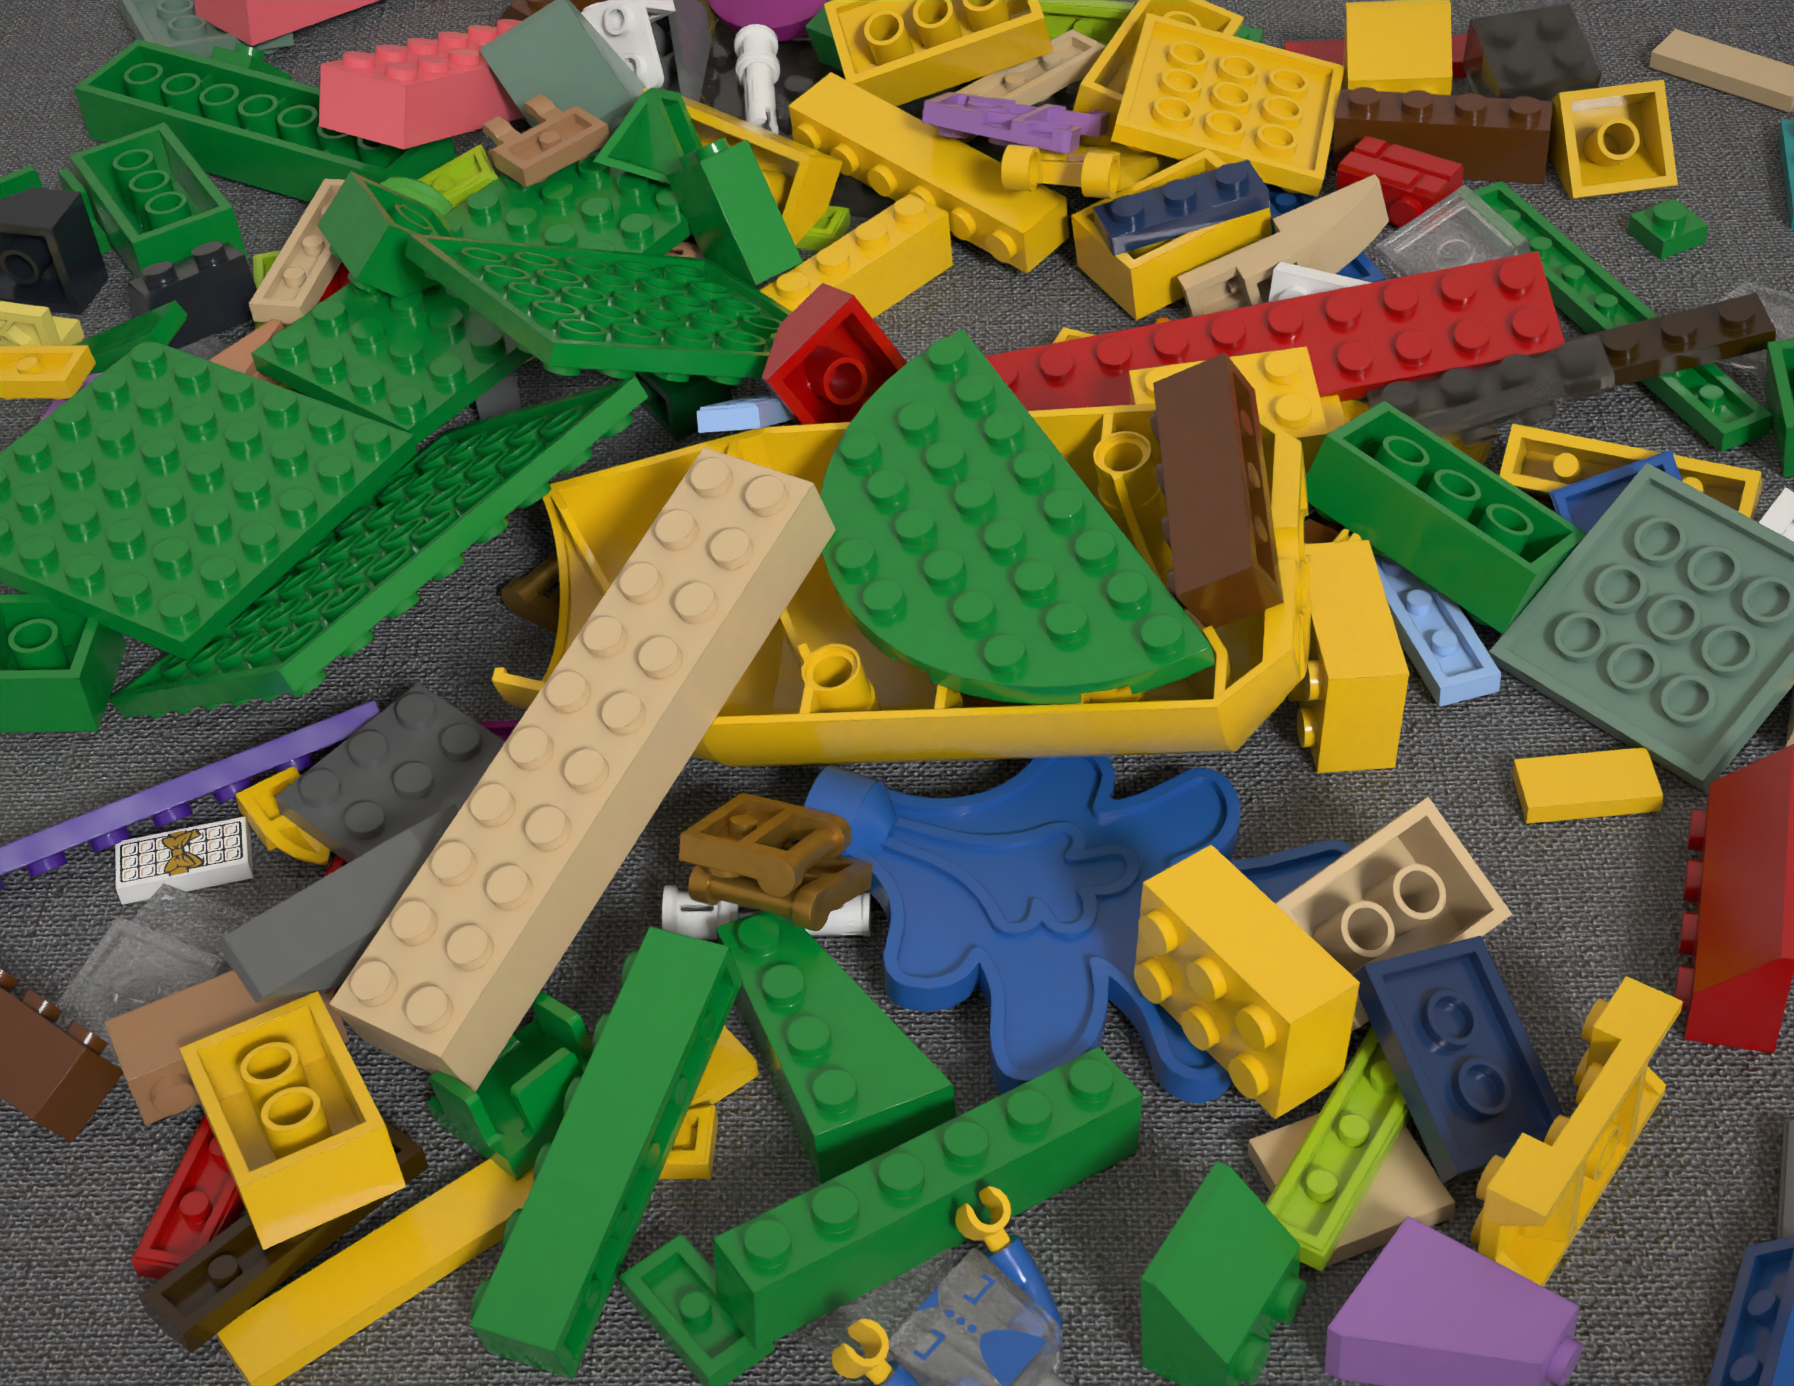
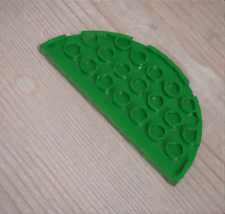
[820,329,1215,705]

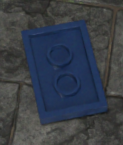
[1352,935,1566,1184]

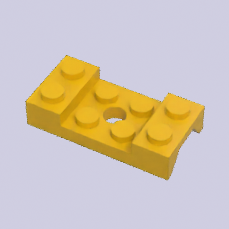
[1470,976,1683,1287]

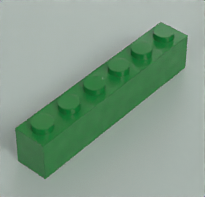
[470,926,743,1380]
[713,1046,1143,1350]

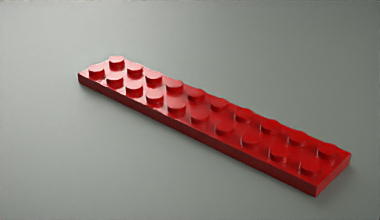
[985,251,1566,411]

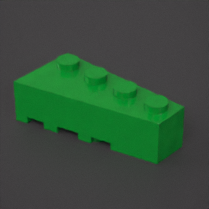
[716,911,956,1185]

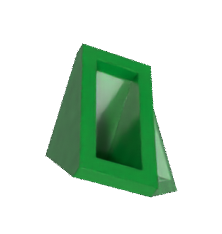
[593,87,703,184]

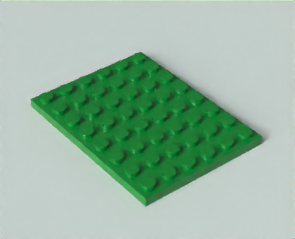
[110,376,648,719]

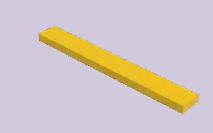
[216,1026,759,1386]

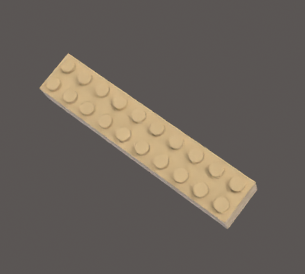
[329,447,836,1092]

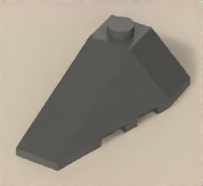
[650,0,712,103]
[216,804,459,1003]

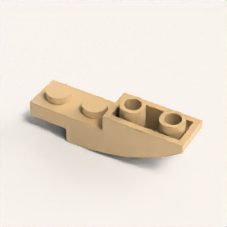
[1177,174,1389,317]

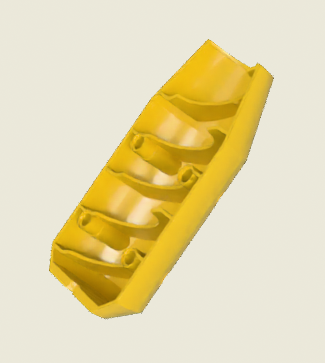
[492,403,1311,767]

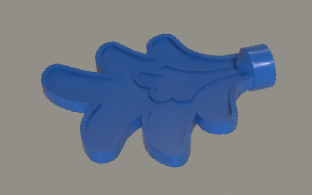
[795,756,1353,1104]

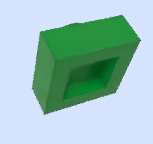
[1627,198,1708,260]

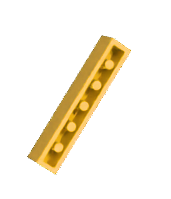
[788,72,1069,274]

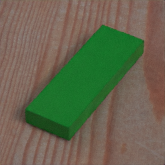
[73,300,188,375]

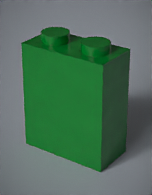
[666,137,803,286]

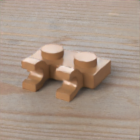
[482,94,610,188]

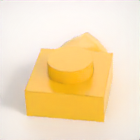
[235,766,331,866]

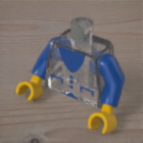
[832,1186,1072,1386]

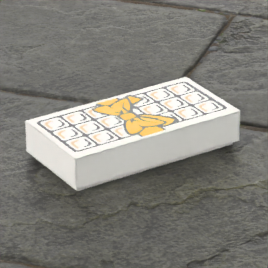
[115,816,253,905]

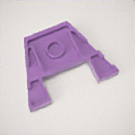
[922,92,1110,154]

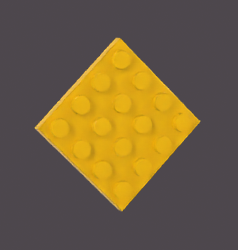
[1111,13,1345,197]

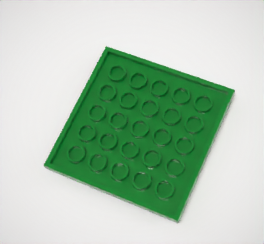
[405,234,792,385]
[0,341,417,661]

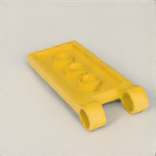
[1001,133,1177,199]

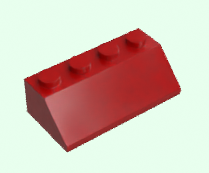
[762,283,907,425]
[1674,744,1794,1054]

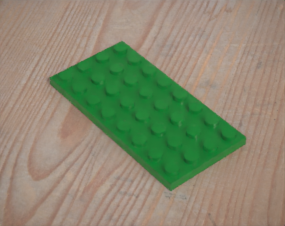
[252,152,693,445]

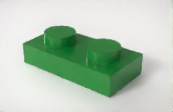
[619,1234,775,1386]

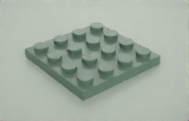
[1489,463,1794,793]

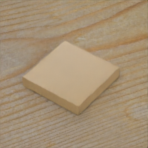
[1248,1113,1455,1270]

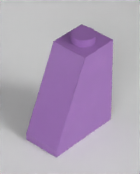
[1325,1216,1583,1386]

